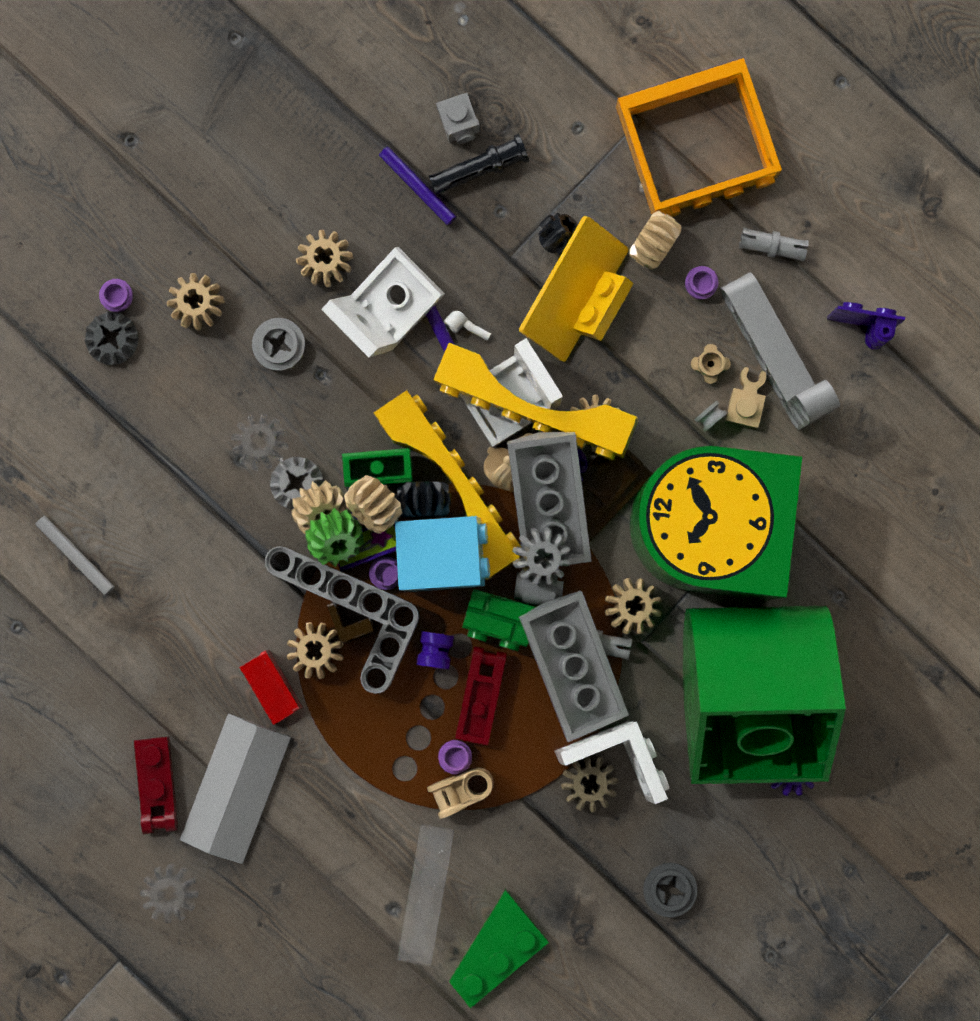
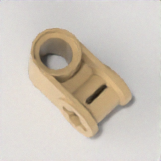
[426,767,494,819]

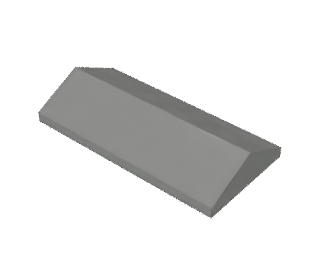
[507,432,591,566]
[519,591,629,742]
[180,714,291,864]

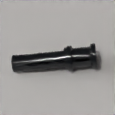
[429,134,530,195]

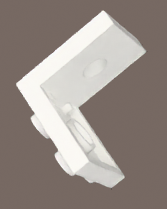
[321,247,445,358]
[459,338,563,447]
[555,721,670,804]

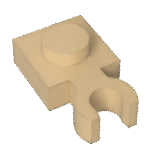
[725,367,766,429]

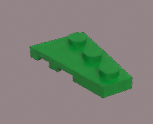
[449,888,549,1008]

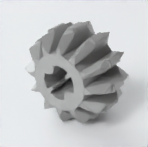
[513,528,570,585]

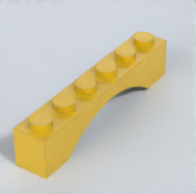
[433,343,638,461]
[373,390,522,580]

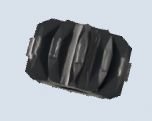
[395,481,452,519]

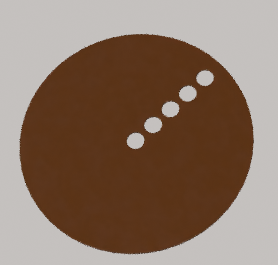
[296,484,623,810]

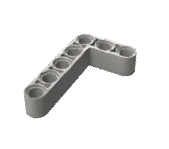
[720,272,840,430]
[265,546,420,694]

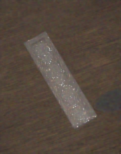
[397,824,454,966]

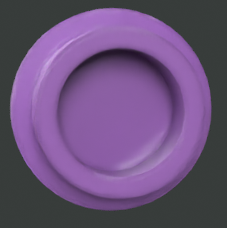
[685,266,718,300]
[99,279,133,312]
[369,556,398,590]
[438,740,472,774]

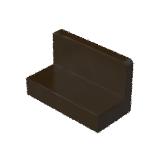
[327,602,377,644]

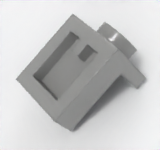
[436,93,480,144]

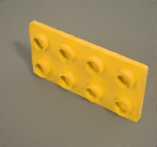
[519,216,634,362]

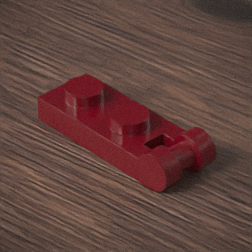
[455,646,507,746]
[134,736,178,835]

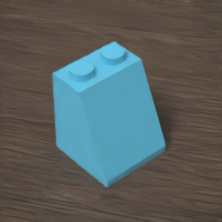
[395,516,490,592]

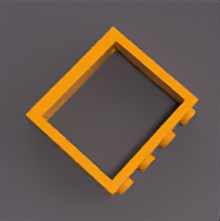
[616,58,782,217]

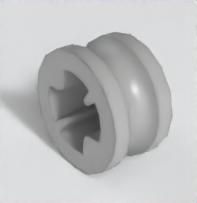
[694,400,728,432]

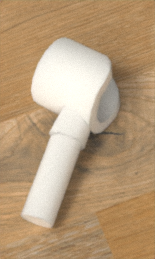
[444,311,491,341]

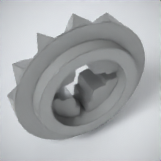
[252,318,306,371]
[270,457,323,510]

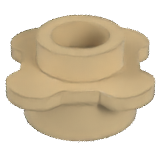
[691,344,731,384]

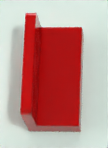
[239,650,303,725]

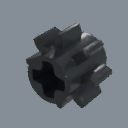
[538,213,578,255]

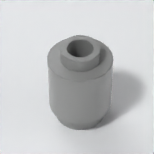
[514,572,563,605]

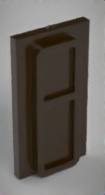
[581,448,653,543]

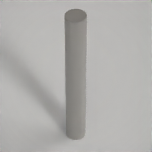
[35,516,115,596]

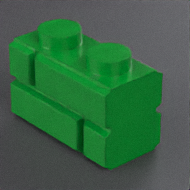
[342,448,413,490]
[462,589,536,651]

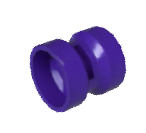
[416,631,454,669]

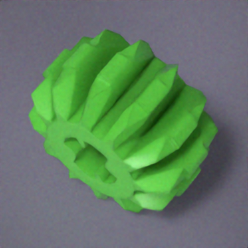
[305,508,364,567]

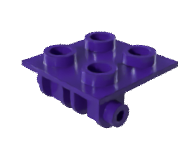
[827,302,905,350]

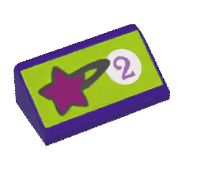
[338,524,397,572]

